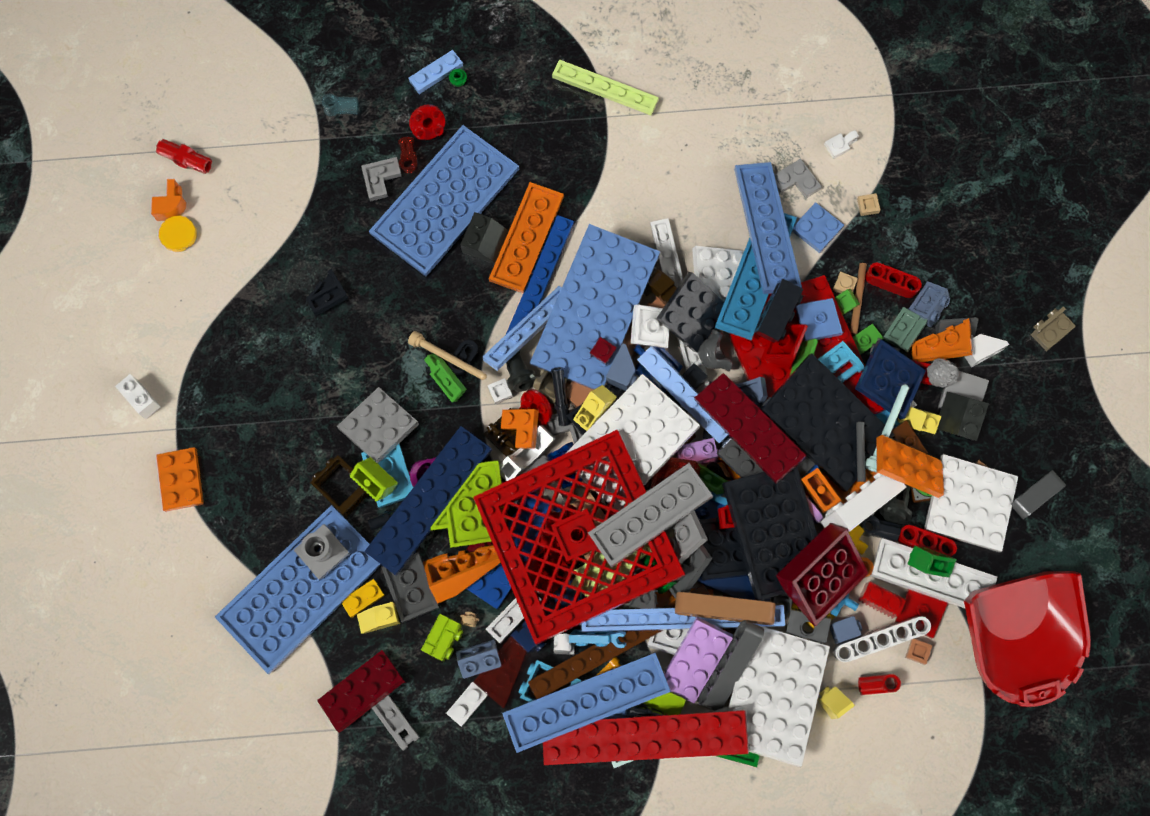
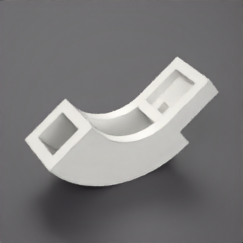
[499,425,556,481]

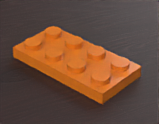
[876,435,944,498]

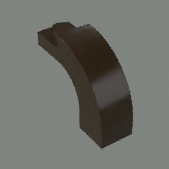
[644,267,677,305]

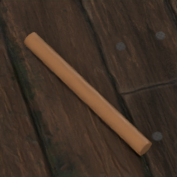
[850,263,867,335]

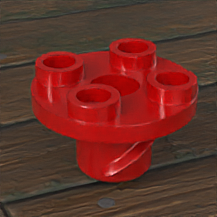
[409,105,445,140]
[519,389,555,428]

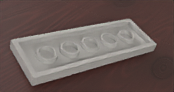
[588,463,713,567]

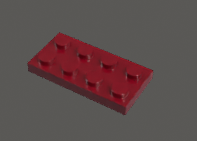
[317,650,405,733]

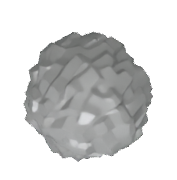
[927,358,959,388]

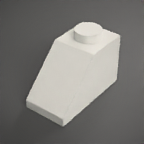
[964,334,1009,368]

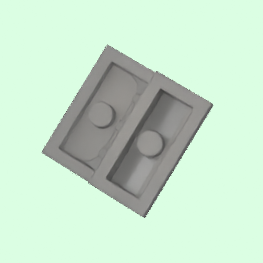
[938,371,989,408]

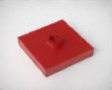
[895,589,948,639]

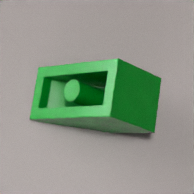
[907,546,957,578]

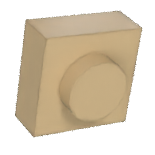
[857,194,880,216]
[833,272,858,293]

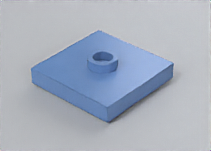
[795,298,843,341]

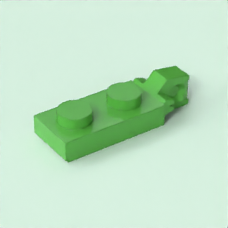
[424,353,467,402]

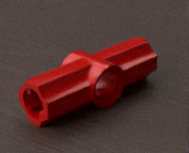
[156,139,212,174]

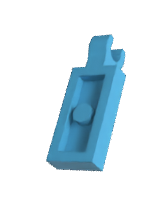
[569,630,626,648]

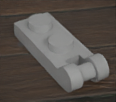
[372,695,420,751]

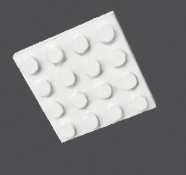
[924,454,1018,552]

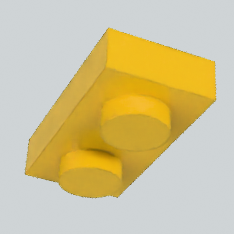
[342,579,385,618]

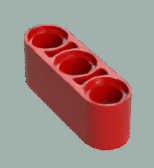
[865,263,922,298]
[898,525,957,557]

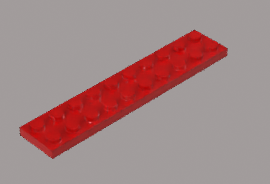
[543,710,749,765]

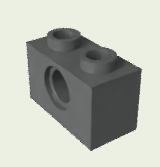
[786,608,831,644]

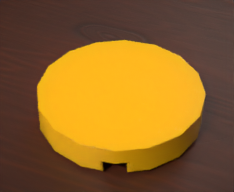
[159,216,197,252]

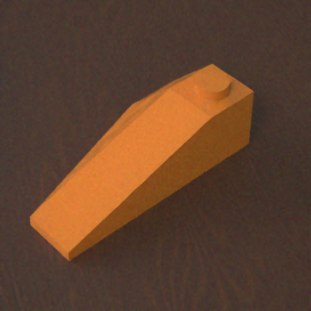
[423,546,501,603]

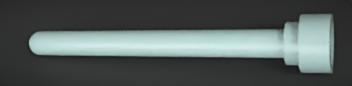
[865,384,909,472]

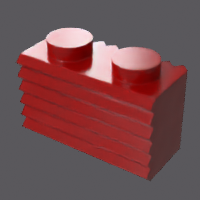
[858,581,906,619]

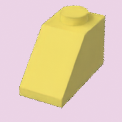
[357,602,400,634]
[817,686,855,719]

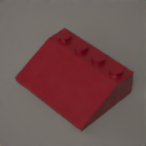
[776,523,868,626]

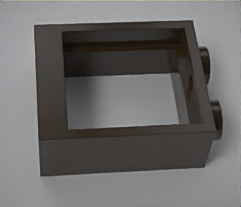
[310,455,369,517]

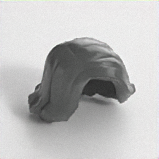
[698,330,733,372]

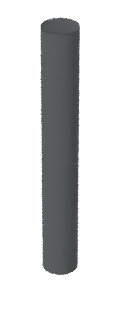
[856,422,866,482]

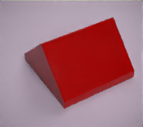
[762,324,808,369]

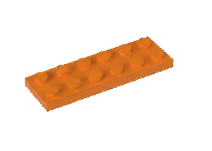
[489,182,564,293]

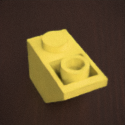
[573,385,617,431]

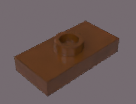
[892,420,928,454]

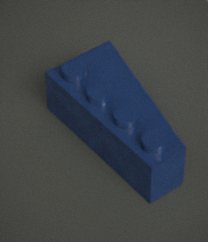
[511,577,587,653]

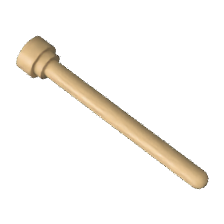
[408,331,487,380]

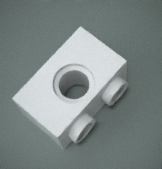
[115,374,160,419]

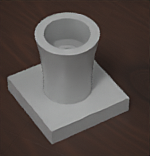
[294,524,350,580]

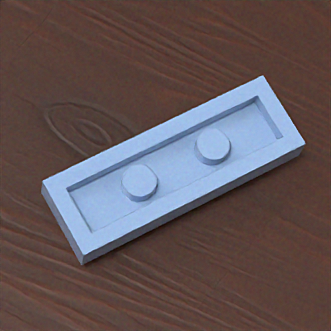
[408,50,463,94]

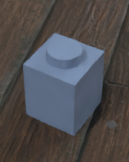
[829,616,862,645]

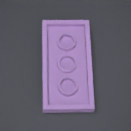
[664,617,733,703]

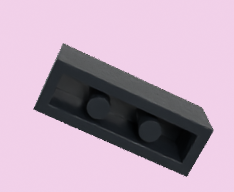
[754,279,803,343]

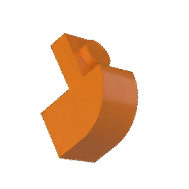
[151,179,187,221]

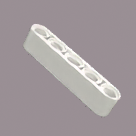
[833,616,931,662]

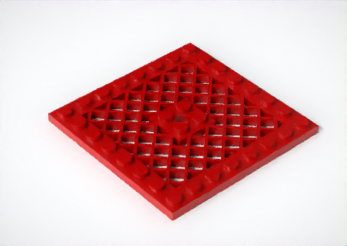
[473,429,685,645]

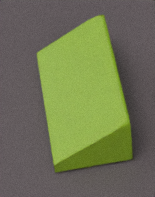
[643,692,686,715]

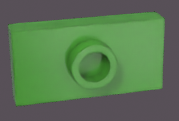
[853,324,884,355]

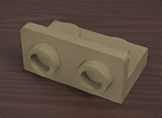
[1031,306,1076,351]
[533,369,568,404]

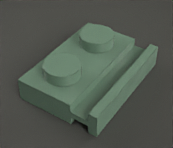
[883,307,928,352]

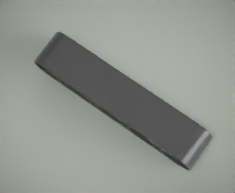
[698,620,764,711]

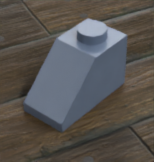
[606,343,637,391]

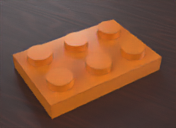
[156,447,204,512]

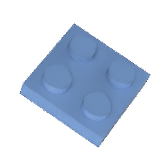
[792,202,844,253]

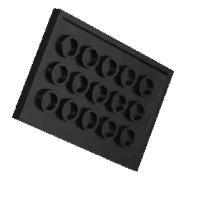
[760,353,895,492]
[722,466,817,601]

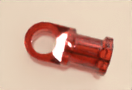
[398,137,417,173]

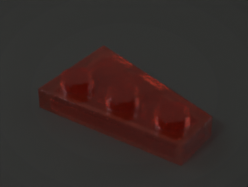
[473,636,527,708]

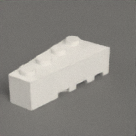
[820,473,906,532]

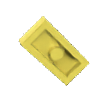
[897,406,941,434]

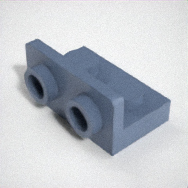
[908,281,950,327]
[456,640,501,678]

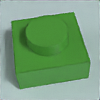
[835,289,860,315]

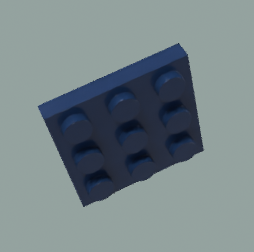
[855,340,926,420]

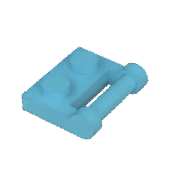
[818,341,865,383]

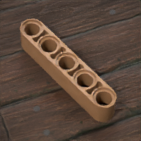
[675,592,776,625]

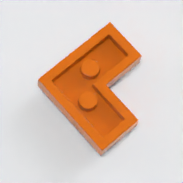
[501,409,539,449]

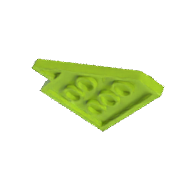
[430,461,508,548]

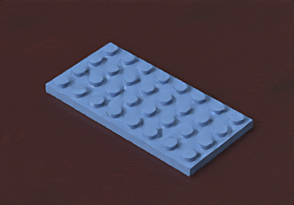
[369,125,519,276]
[530,224,660,390]
[215,505,381,674]

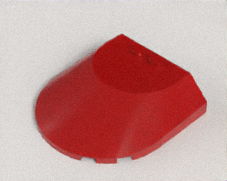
[964,571,1091,707]

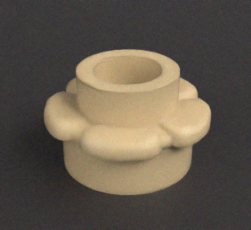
[460,612,479,627]

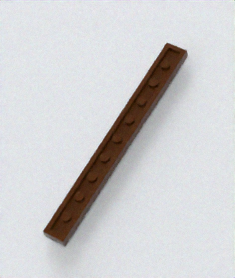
[528,584,710,699]

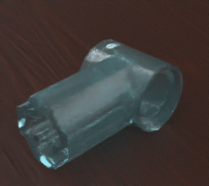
[321,93,358,117]

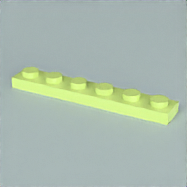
[552,60,659,115]

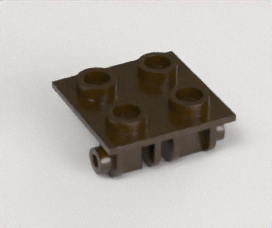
[483,408,518,457]

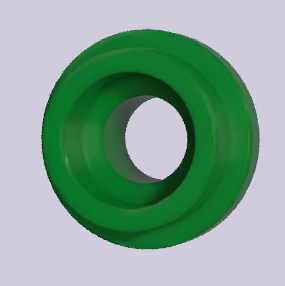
[449,69,467,87]

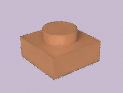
[905,639,932,665]

